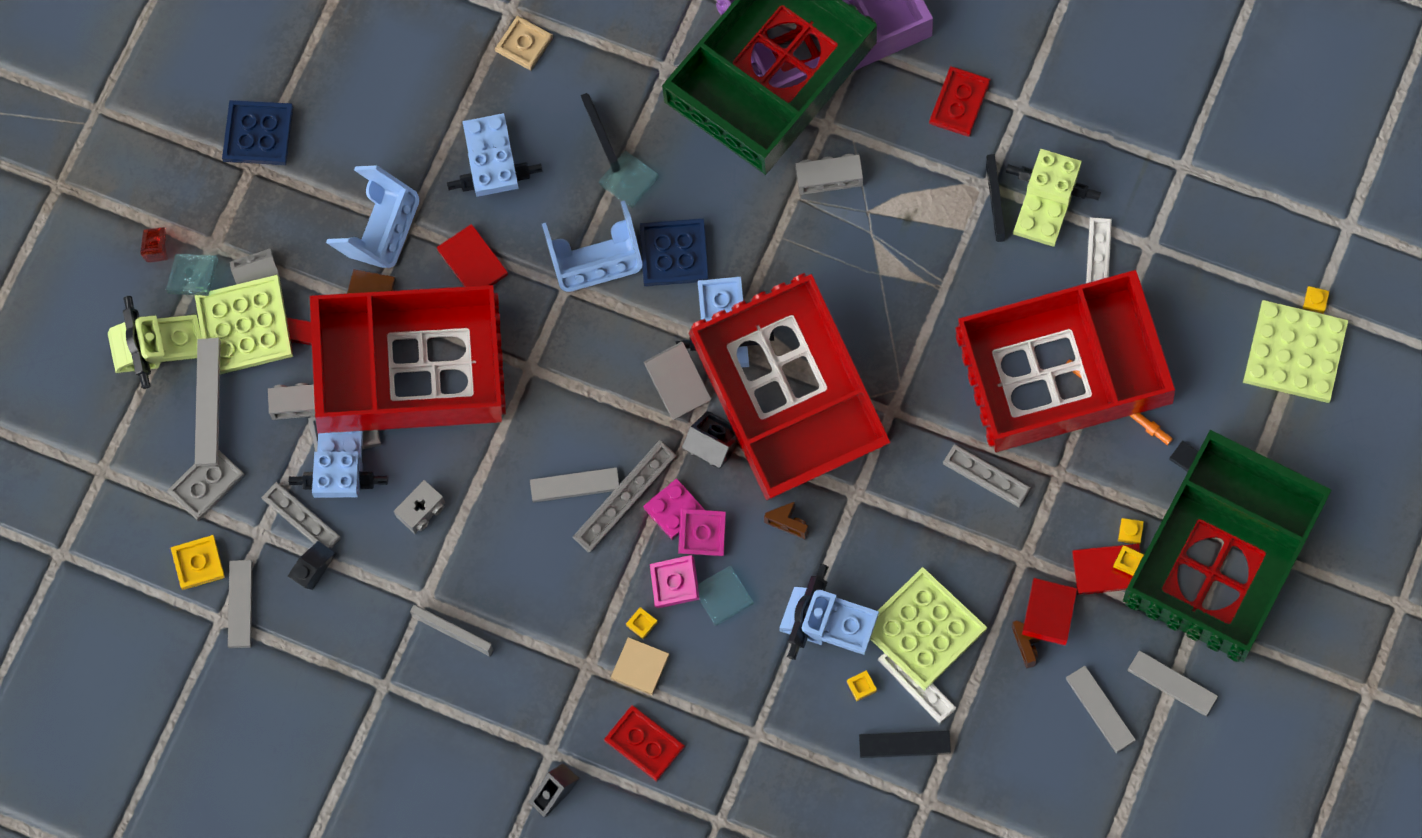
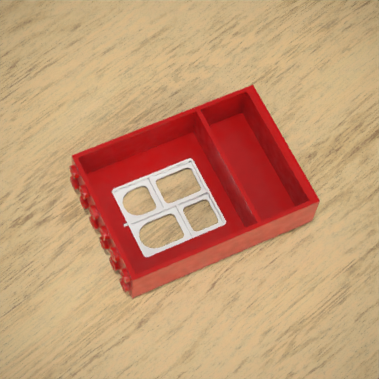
[955,270,1175,453]
[688,273,890,501]
[310,285,506,433]

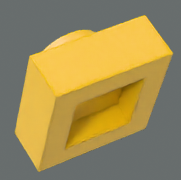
[1302,286,1329,314]
[1118,518,1144,545]
[1113,545,1144,576]
[626,607,658,640]
[847,670,877,701]

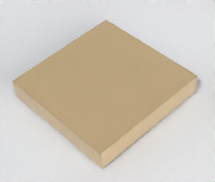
[495,16,553,71]
[611,637,670,696]

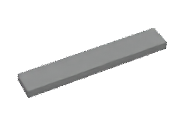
[195,338,221,466]
[573,440,677,552]

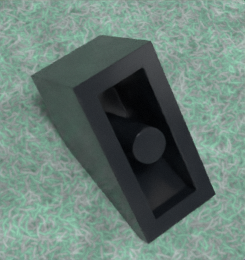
[288,541,337,590]
[529,763,579,817]

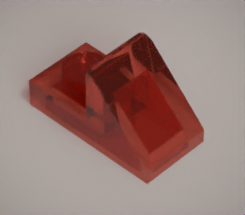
[141,227,168,262]

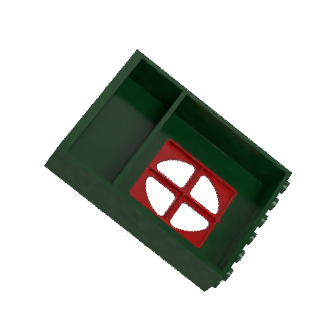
[662,0,877,175]
[1123,430,1332,662]

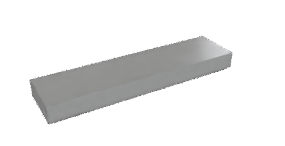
[943,444,1031,507]
[530,467,619,503]
[261,482,341,549]
[228,560,253,648]
[410,605,493,657]
[1128,650,1218,716]
[1066,666,1136,753]

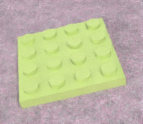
[195,275,293,374]
[1243,300,1348,403]
[870,567,987,691]

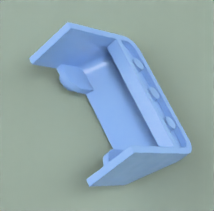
[326,165,419,268]
[542,200,642,292]

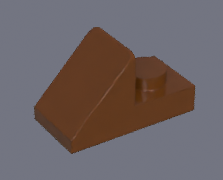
[764,502,808,539]
[1012,620,1042,669]

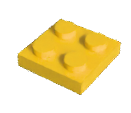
[171,535,225,590]

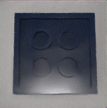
[222,100,293,165]
[640,218,708,286]

